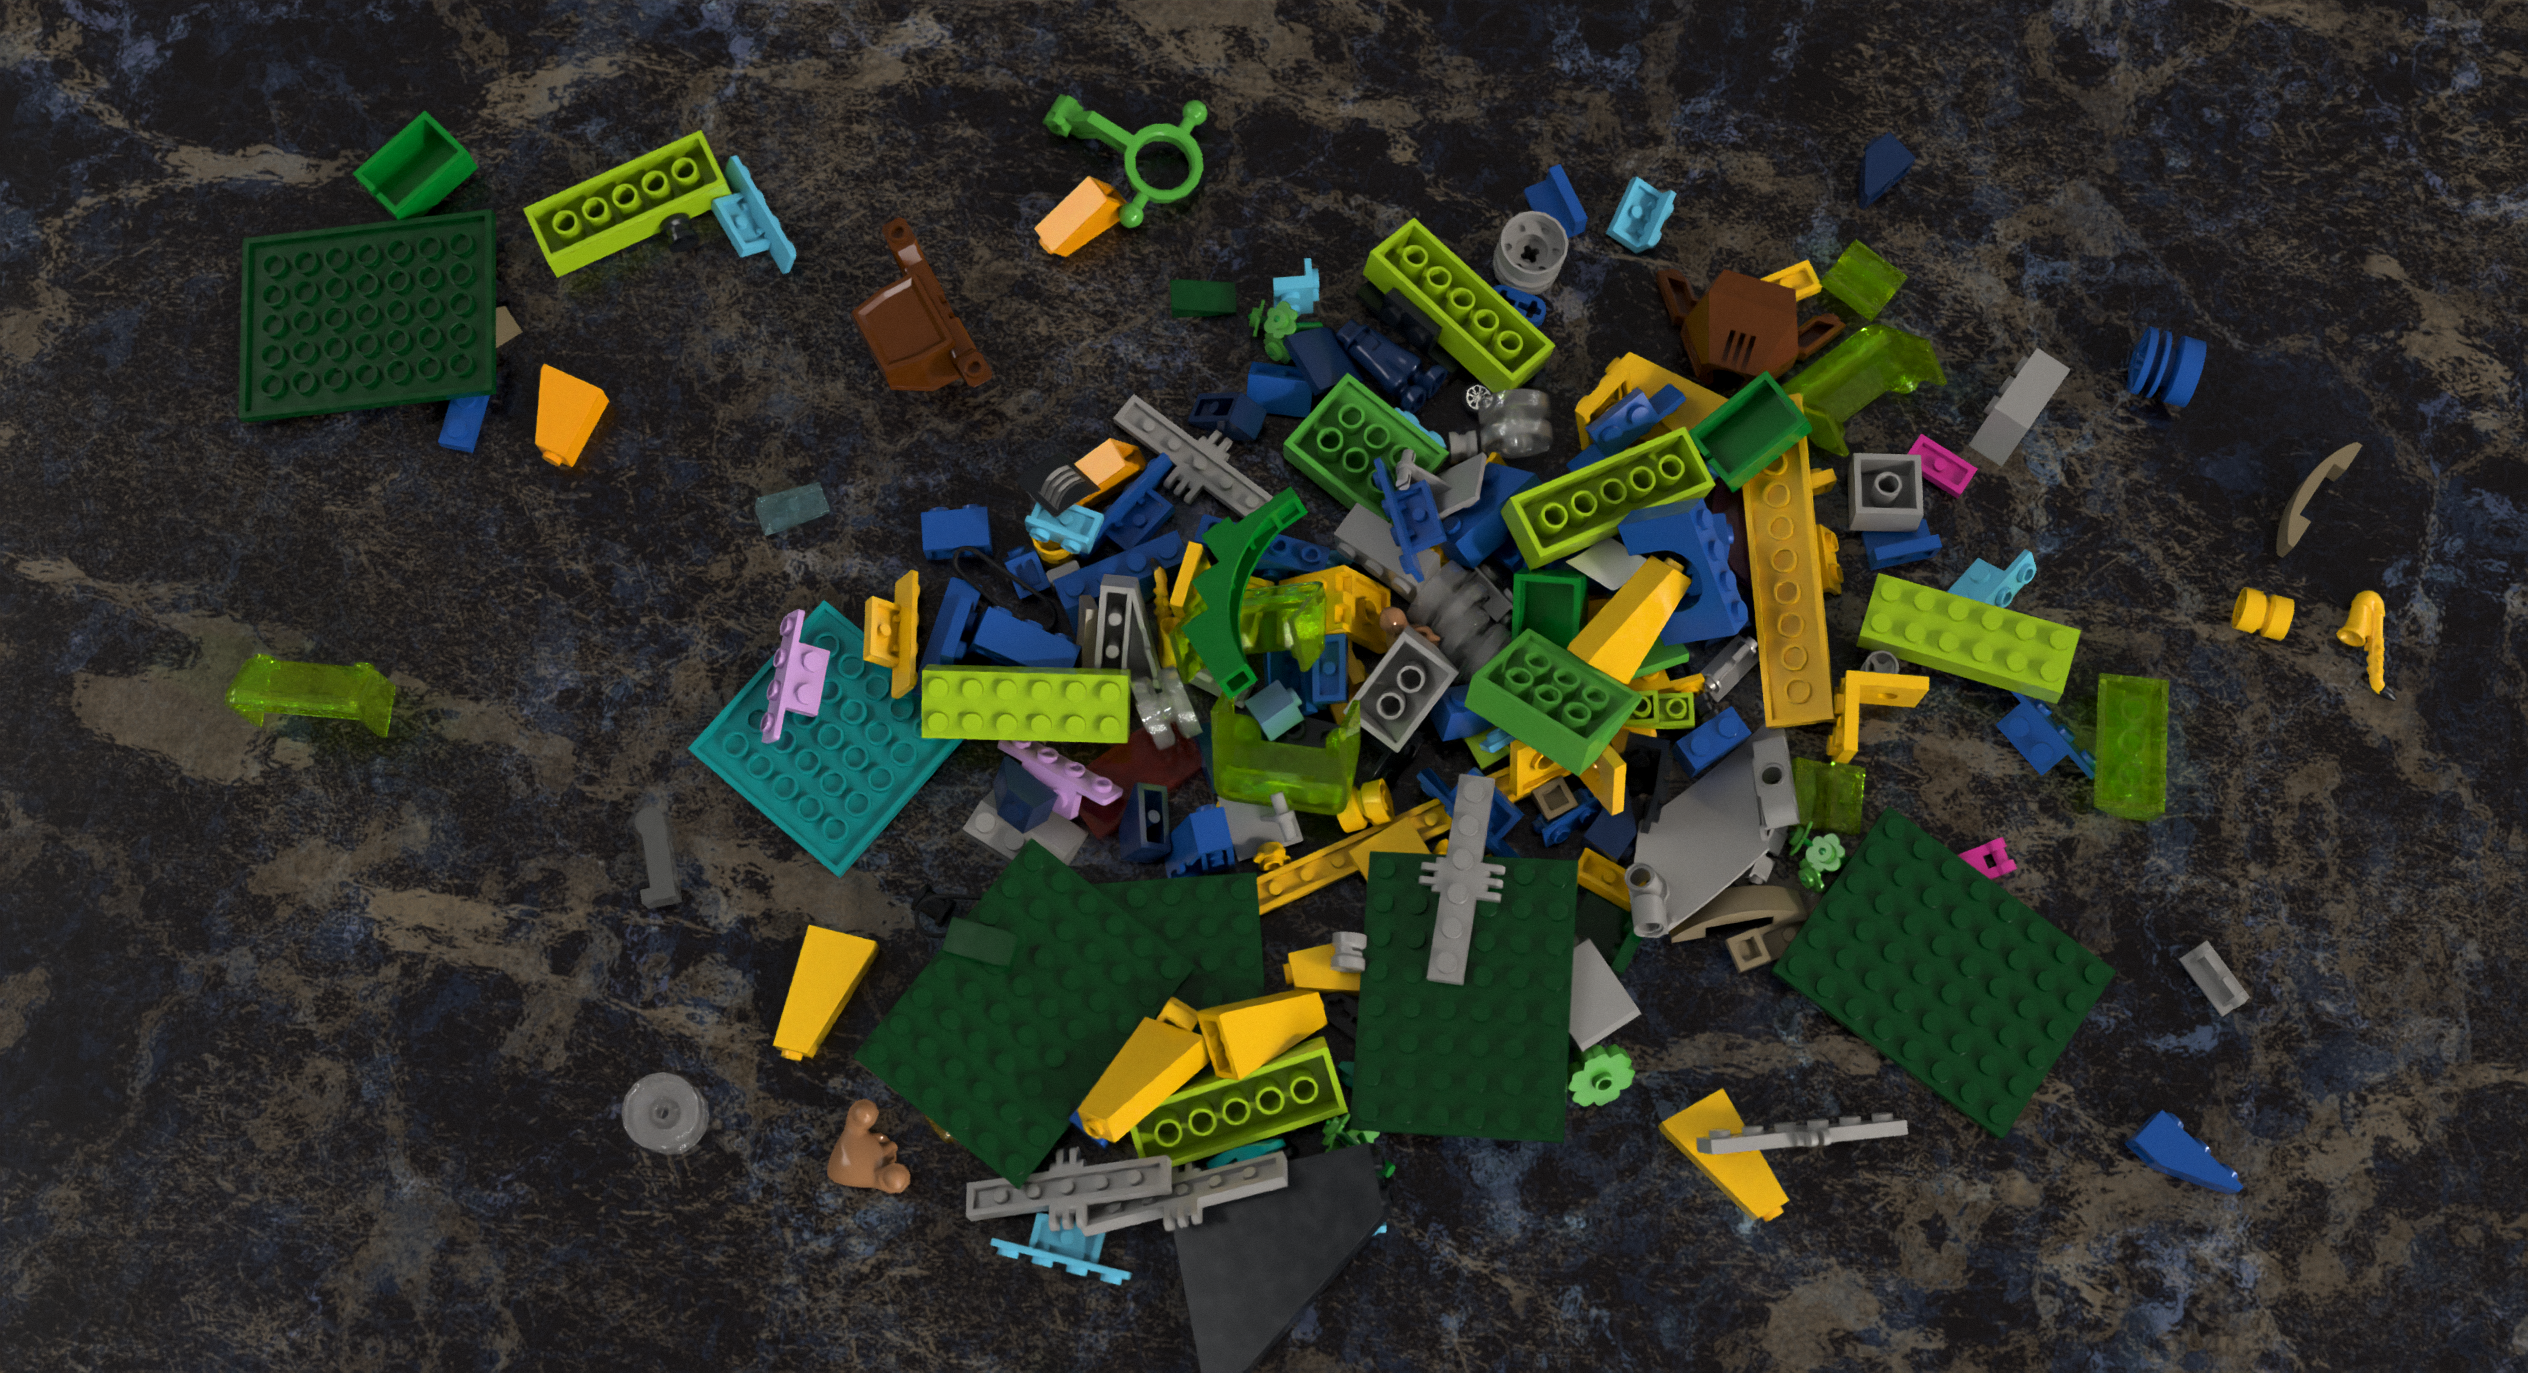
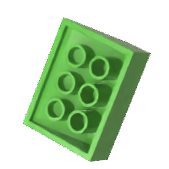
[1283,372,1449,526]
[1464,628,1642,776]

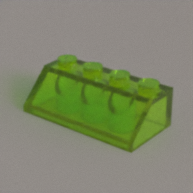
[2093,673,2169,822]

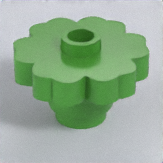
[1567,1043,1635,1107]

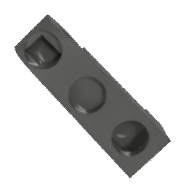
[635,807,682,909]

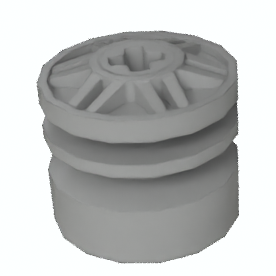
[1492,211,1569,295]

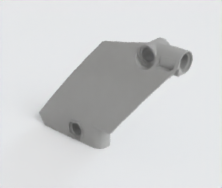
[1624,722,1800,938]

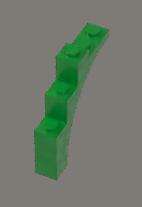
[1181,486,1308,699]

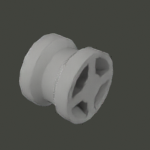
[1448,430,1477,465]

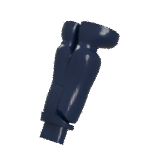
[1336,319,1448,414]

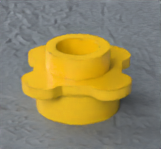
[1253,842,1291,872]

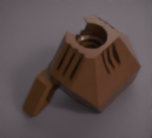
[850,217,992,391]
[1656,268,1846,391]

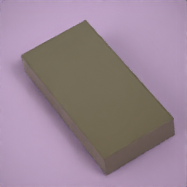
[1076,595,1099,668]

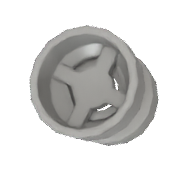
[1860,650,1899,674]
[1330,932,1367,973]

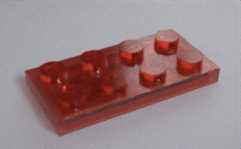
[1078,708,1202,842]

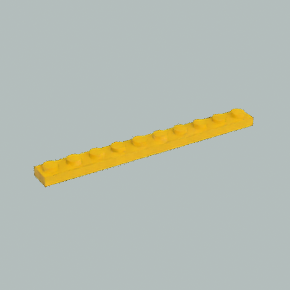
[1257,766,1531,915]

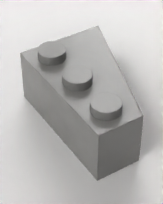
[1969,348,2071,467]
[1334,503,1442,610]
[1094,574,1163,689]

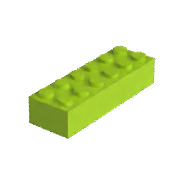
[523,130,732,278]
[1363,218,1555,402]
[1500,426,1716,571]
[1856,573,2081,704]
[922,664,1131,743]
[1130,1036,1348,1168]

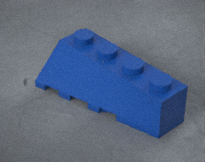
[1053,530,1186,639]

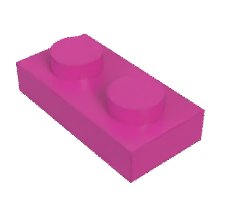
[1908,434,1977,499]

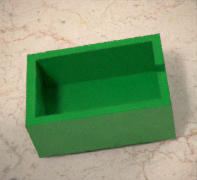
[352,111,478,220]
[1688,370,1813,493]
[1511,567,1589,660]

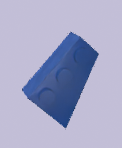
[1163,804,1235,878]

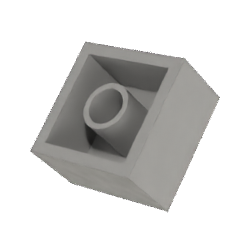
[1847,453,1924,532]

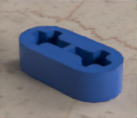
[1493,285,1546,328]

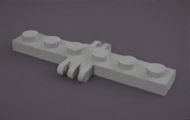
[1113,394,1273,519]
[1418,774,1506,985]
[1696,1112,1908,1155]
[966,1146,1172,1232]
[1080,1151,1288,1237]

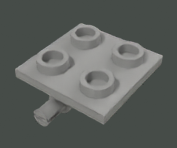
[1395,449,1487,520]
[1217,776,1304,861]

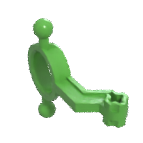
[1043,94,1207,228]

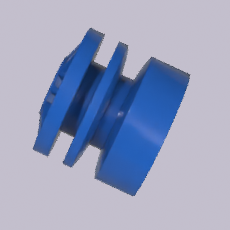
[2126,326,2207,407]

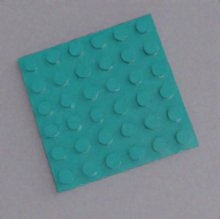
[688,600,964,879]

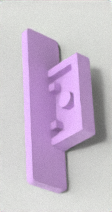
[760,609,830,744]
[997,740,1123,820]

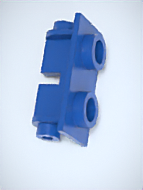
[1531,787,1602,848]

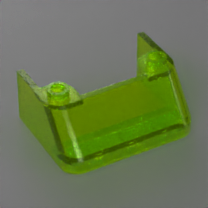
[1781,324,1947,457]
[1168,581,1327,684]
[223,654,396,738]
[1211,691,1360,815]

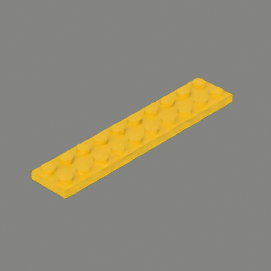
[1742,393,1836,729]

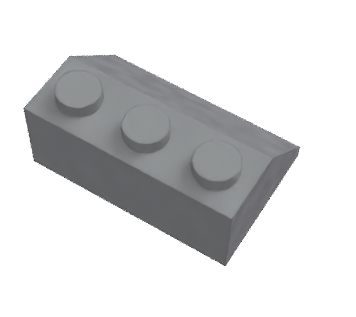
[1343,625,1459,753]
[962,789,1089,866]

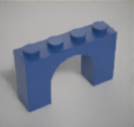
[1617,497,1749,646]

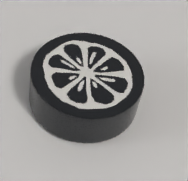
[1462,382,1495,417]

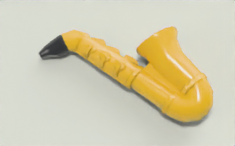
[1150,558,1187,671]
[2336,590,2397,702]

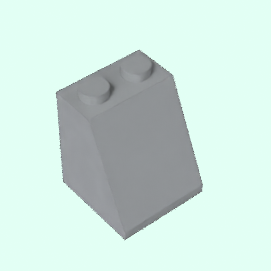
[1569,934,1641,1052]

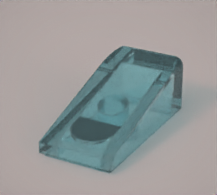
[755,482,830,536]

